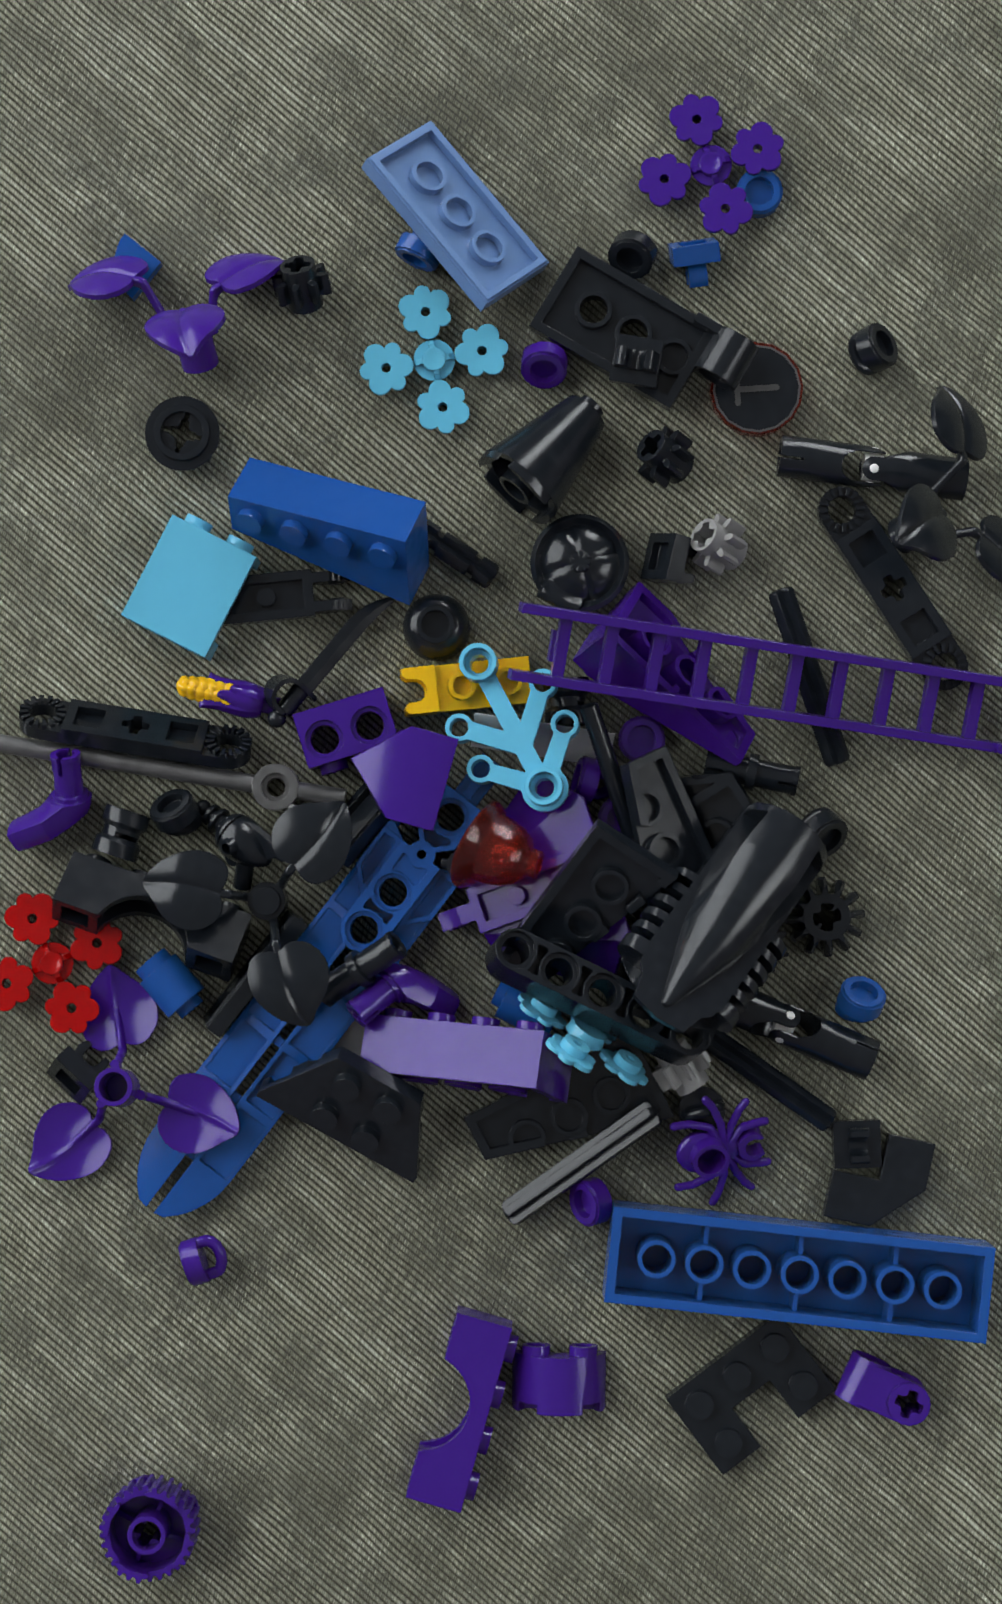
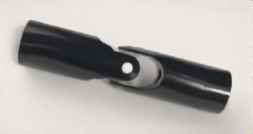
[776,435,969,501]
[735,991,880,1080]

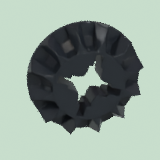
[145,396,220,471]

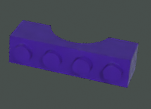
[405,1305,519,1513]

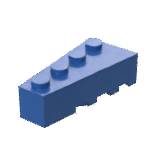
[228,458,429,606]

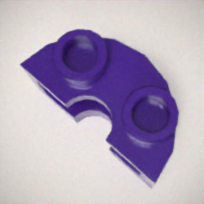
[512,1342,606,1416]

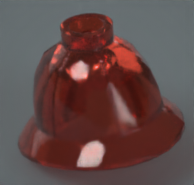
[450,801,544,888]

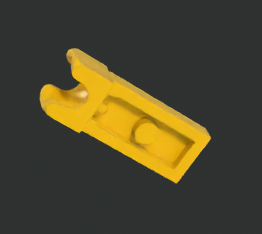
[400,656,530,717]

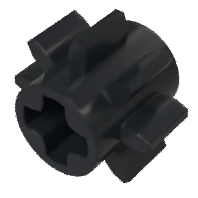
[271,255,332,315]
[637,426,694,488]

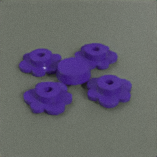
[638,94,784,235]

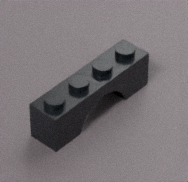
[52,851,252,982]

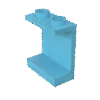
[121,513,261,661]

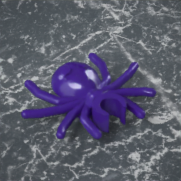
[669,1096,772,1206]

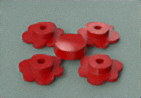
[0,893,123,1033]

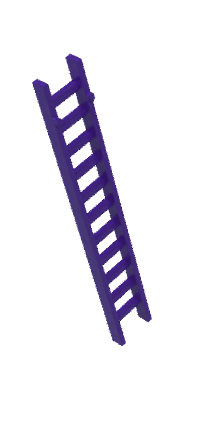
[507,601,1002,754]

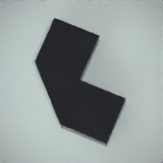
[822,1133,936,1226]

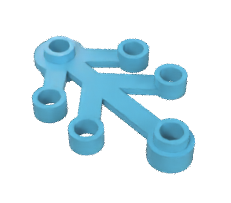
[445,643,580,812]

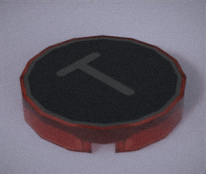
[709,342,803,437]

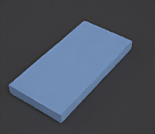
[361,121,549,312]

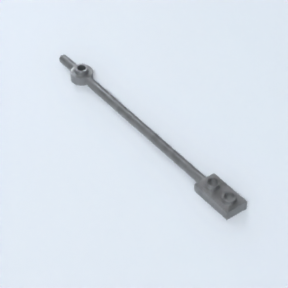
[0,734,347,811]

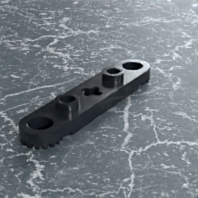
[817,486,968,691]
[19,695,252,769]

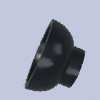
[403,594,470,661]

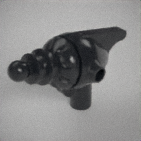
[197,800,284,891]

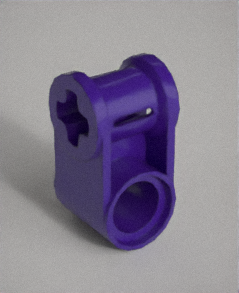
[834,1349,931,1426]

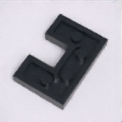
[665,1320,836,1475]

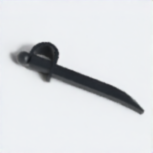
[264,597,394,728]

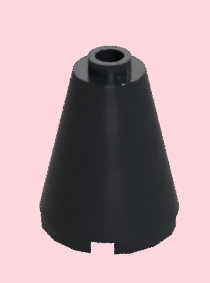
[478,395,604,524]

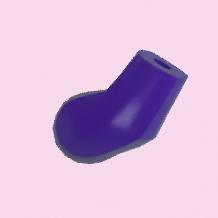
[7,748,92,852]
[345,963,460,1027]

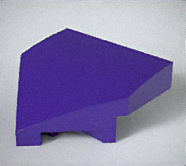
[350,726,459,831]

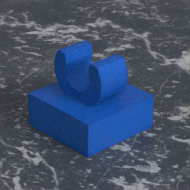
[667,237,721,288]

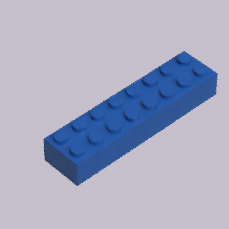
[602,1199,996,1344]

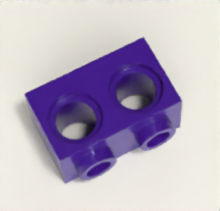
[292,687,397,776]

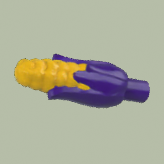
[176,672,281,718]

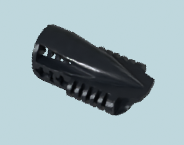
[617,802,828,1033]

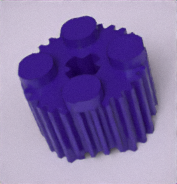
[99,1474,201,1584]

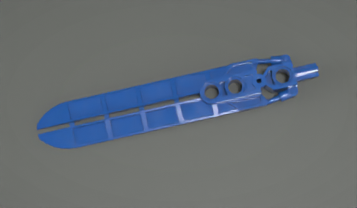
[137,753,498,1217]

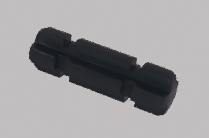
[427,519,499,588]

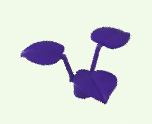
[67,253,285,374]
[28,965,240,1181]

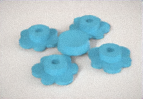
[360,285,508,434]
[517,993,649,1086]

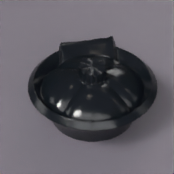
[530,514,629,612]

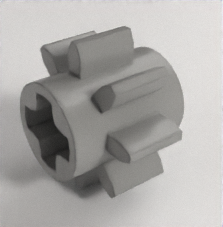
[690,513,748,576]
[651,1037,712,1097]

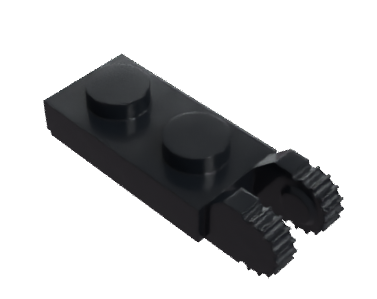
[223,569,353,626]

